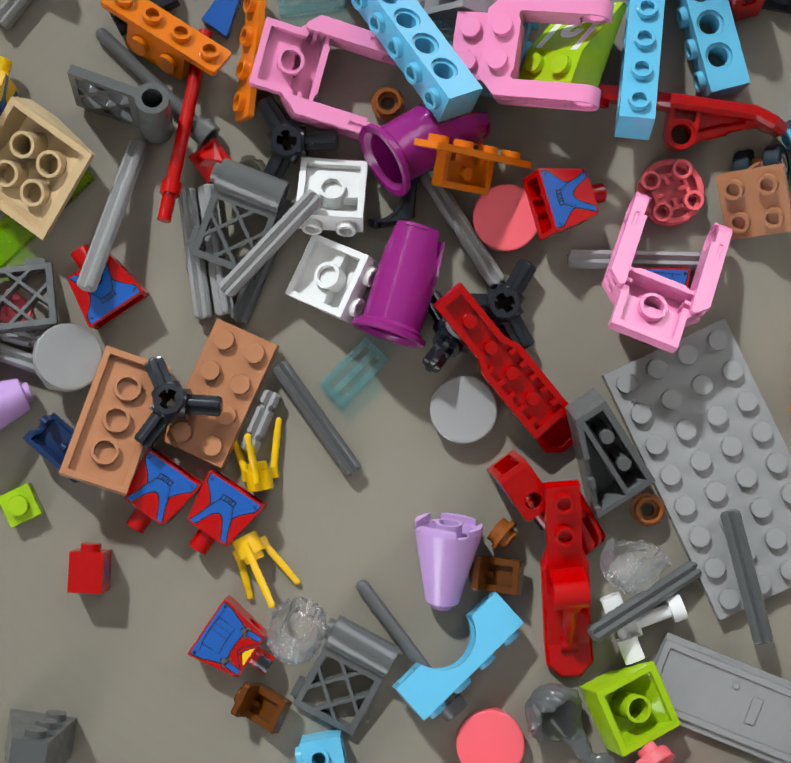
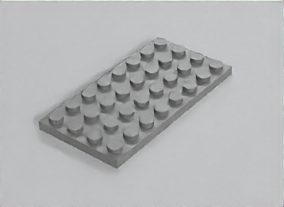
[601,318,791,620]

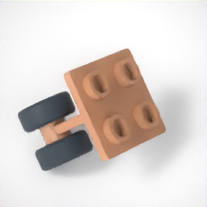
[716,144,791,240]

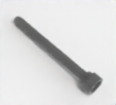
[96,28,220,147]
[356,580,468,721]

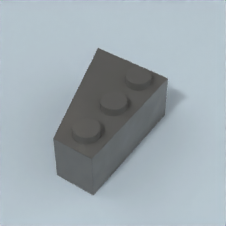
[565,388,656,519]
[5,708,77,763]

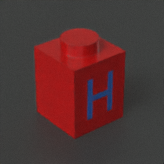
[67,542,112,594]

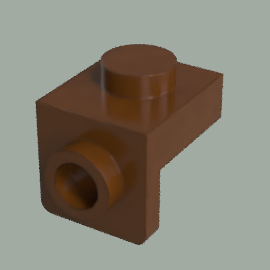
[469,555,525,596]
[231,683,293,734]

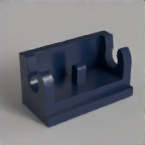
[22,413,80,483]

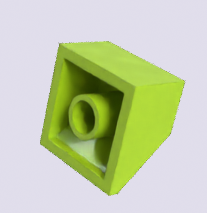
[580,661,681,757]

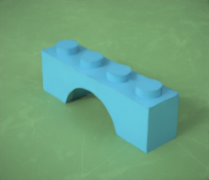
[392,592,524,721]

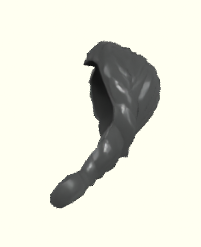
[524,683,616,763]

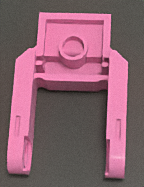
[452,0,614,111]
[248,15,398,141]
[602,191,733,354]

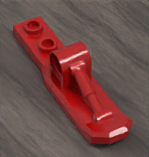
[598,83,788,152]
[433,283,573,453]
[540,480,594,678]

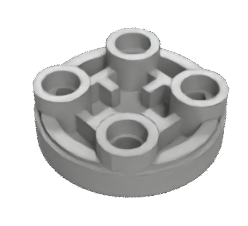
[32,323,103,392]
[430,376,498,444]

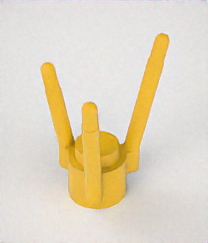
[233,417,282,492]
[232,530,300,608]

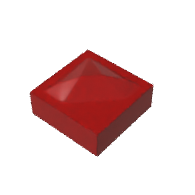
[188,137,231,184]

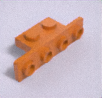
[101,0,231,81]
[232,0,266,123]
[413,133,532,195]

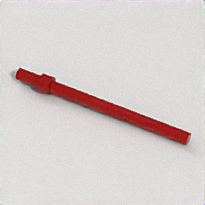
[157,29,212,223]

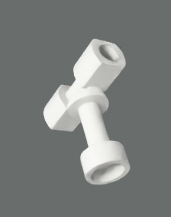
[600,592,688,665]

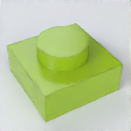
[0,482,45,528]

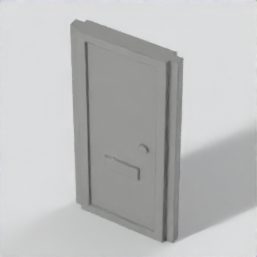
[654,632,791,763]

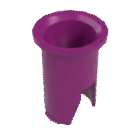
[359,102,491,197]
[351,220,445,349]

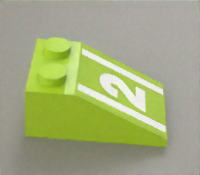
[518,2,627,87]

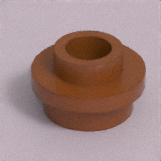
[371,87,405,121]
[630,492,665,527]
[487,518,518,550]

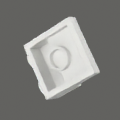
[296,157,368,237]
[285,235,378,324]

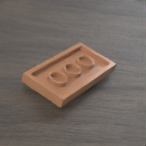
[161,318,280,468]
[59,345,171,496]

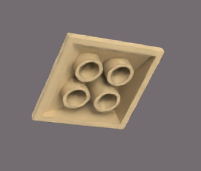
[0,96,95,240]

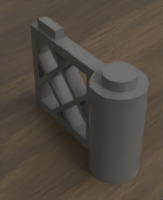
[67,64,174,144]
[187,158,290,278]
[0,257,58,334]
[290,615,400,736]

